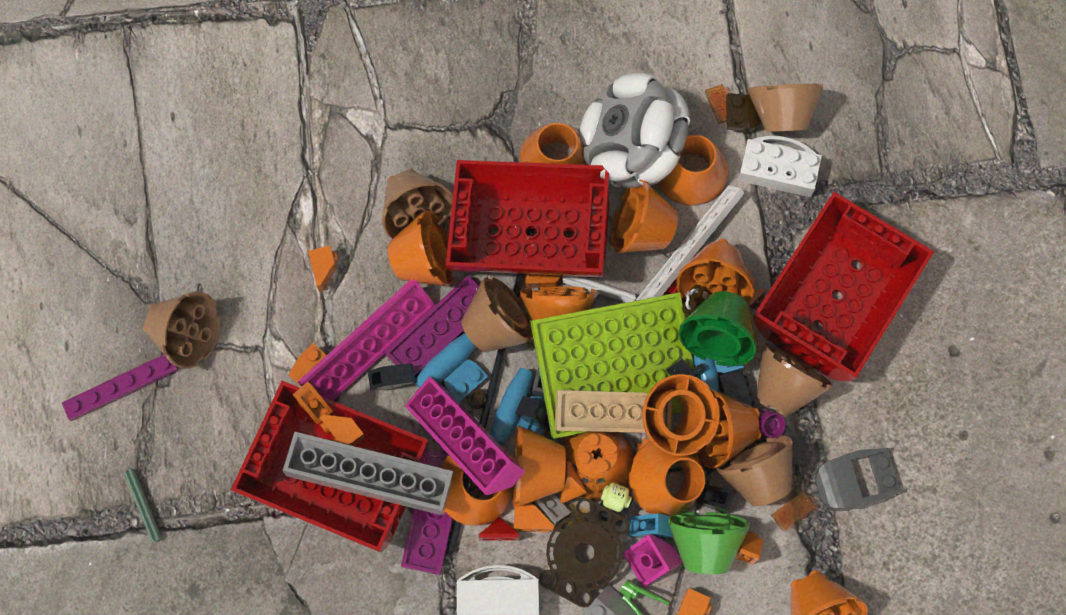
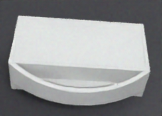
[738,136,822,197]
[457,565,539,615]

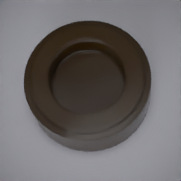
[467,389,488,409]

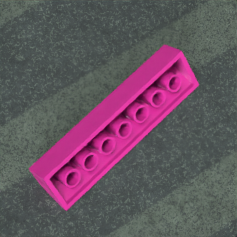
[405,376,525,495]

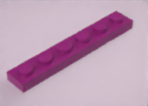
[62,354,178,421]

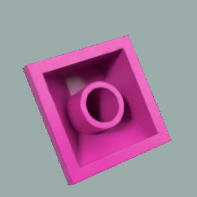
[623,534,682,588]

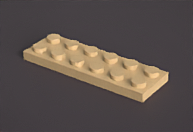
[555,390,672,433]

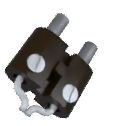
[682,285,710,317]

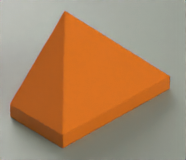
[560,462,587,503]

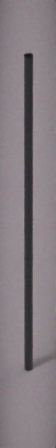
[447,229,536,553]

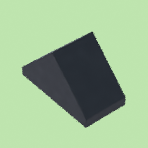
[697,484,735,514]

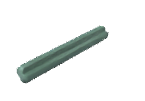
[124,468,162,542]

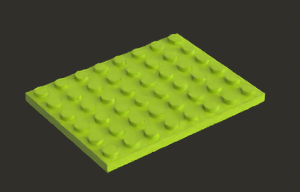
[530,292,694,439]

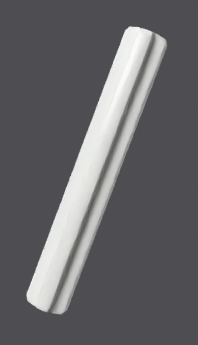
[562,276,636,303]

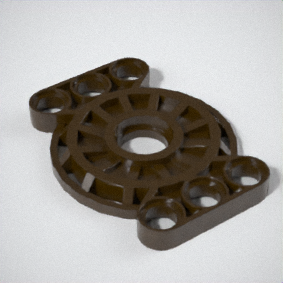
[539,498,630,607]

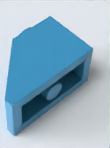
[628,513,673,538]

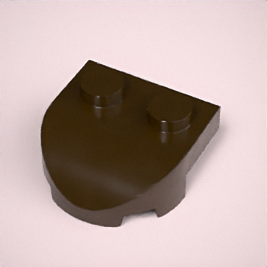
[726,93,761,134]

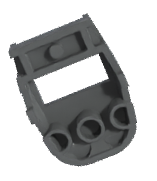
[815,448,902,512]

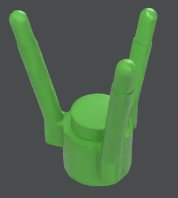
[620,579,670,615]

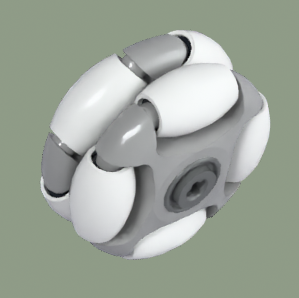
[579,72,690,188]

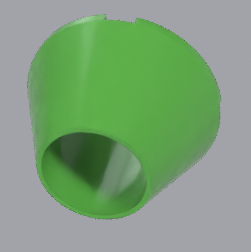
[668,512,750,574]

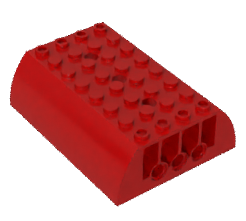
[446,160,610,277]
[753,191,934,381]
[230,380,429,553]

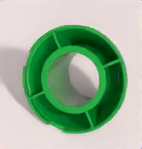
[678,291,757,366]

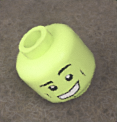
[601,482,632,512]

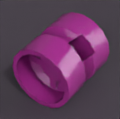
[758,408,786,438]

